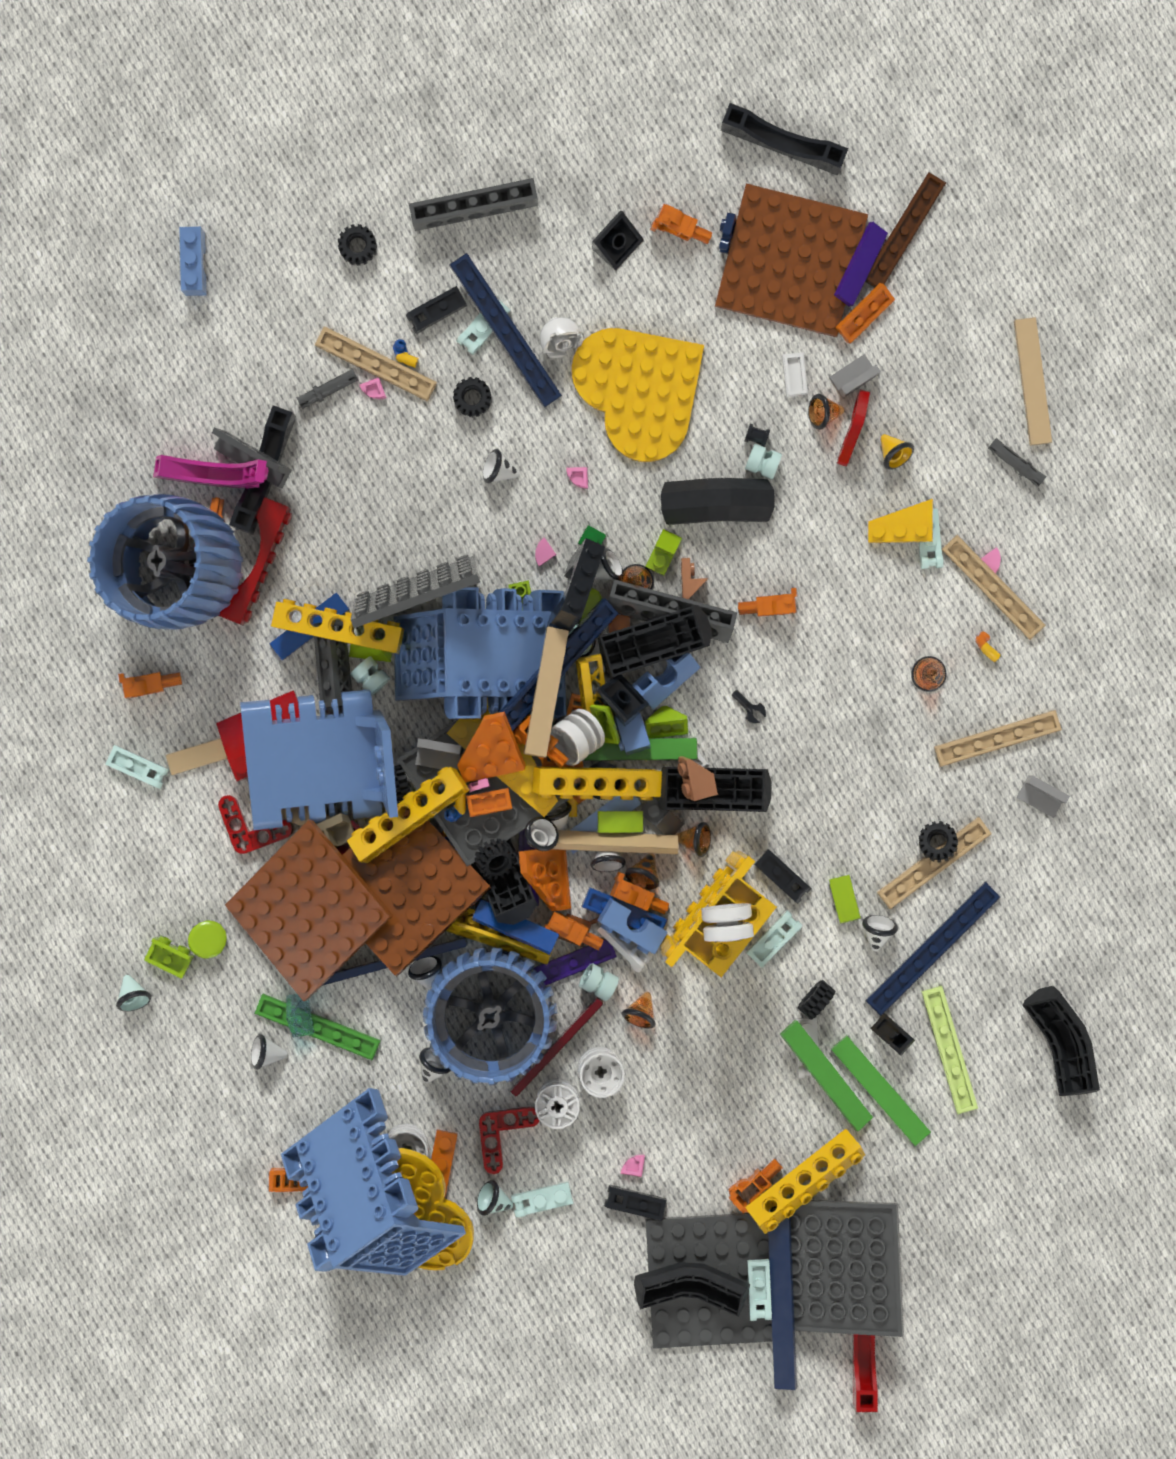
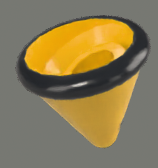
[880,434,914,470]

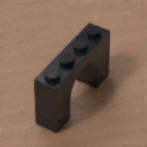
[545,538,605,634]

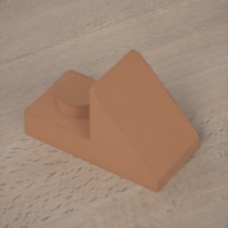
[681,558,708,599]

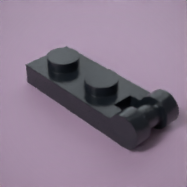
[405,286,467,334]
[754,849,812,904]
[604,1184,667,1221]

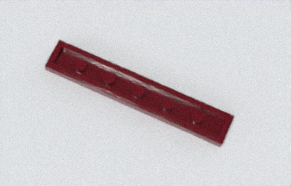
[510,997,603,1097]

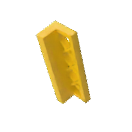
[576,654,605,713]

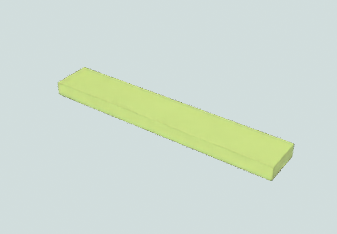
[921,986,978,1114]

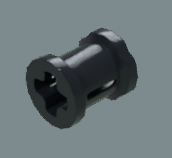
[744,423,770,447]

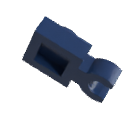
[719,212,737,254]

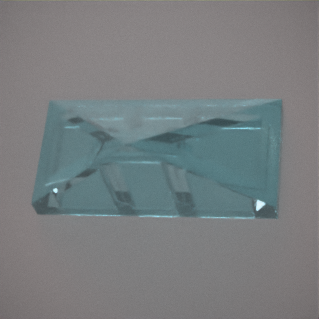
[286,994,314,1038]

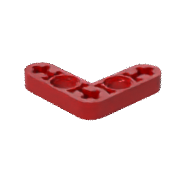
[836,389,870,467]
[218,795,293,854]
[479,1107,540,1174]

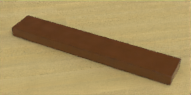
[865,172,946,288]

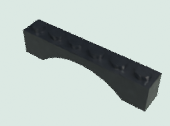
[720,103,849,176]
[229,405,296,535]

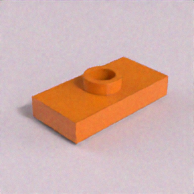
[466,788,513,817]

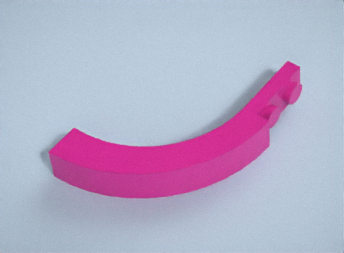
[153,455,268,488]

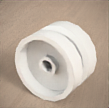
[701,903,754,942]

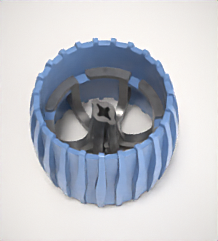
[87,494,243,630]
[423,948,557,1085]

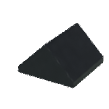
[592,210,644,270]
[596,674,649,726]

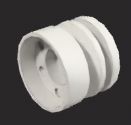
[550,709,605,766]
[577,1047,625,1098]
[535,1079,580,1129]
[388,1123,428,1157]

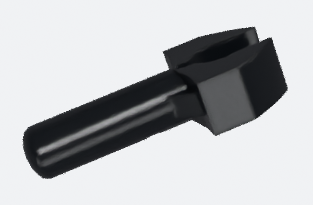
[732,690,766,723]

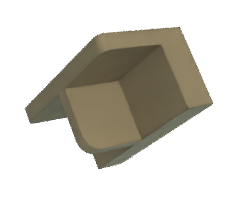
[316,813,354,848]

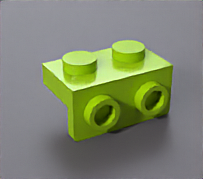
[144,935,195,979]

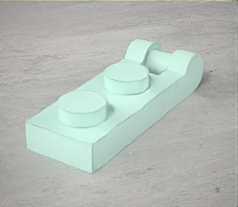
[456,301,510,355]
[919,509,943,569]
[105,745,169,789]
[746,910,803,968]
[511,1182,573,1217]
[747,1259,772,1321]

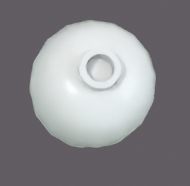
[540,317,583,358]

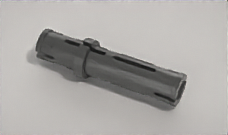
[296,369,359,409]
[988,438,1047,487]

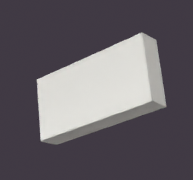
[782,352,808,397]

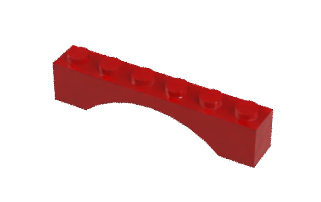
[218,497,292,626]
[853,1334,878,1412]

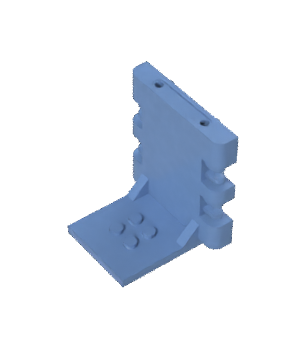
[394,587,566,719]
[240,689,398,830]
[281,1088,466,1276]

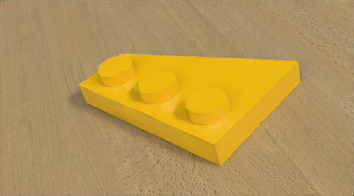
[868,499,933,543]

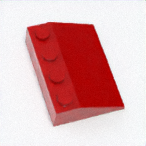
[216,690,299,781]

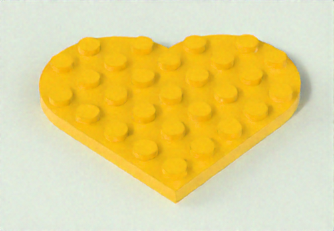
[572,328,704,462]
[392,1148,474,1270]

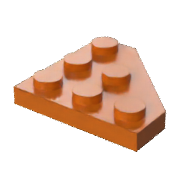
[457,712,526,783]
[519,849,571,911]

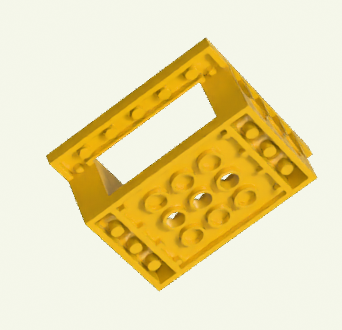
[660,850,777,978]

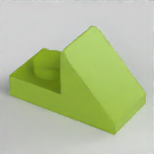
[645,529,682,576]

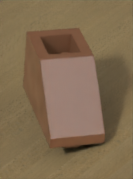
[678,756,718,801]

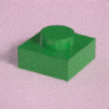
[578,525,606,545]

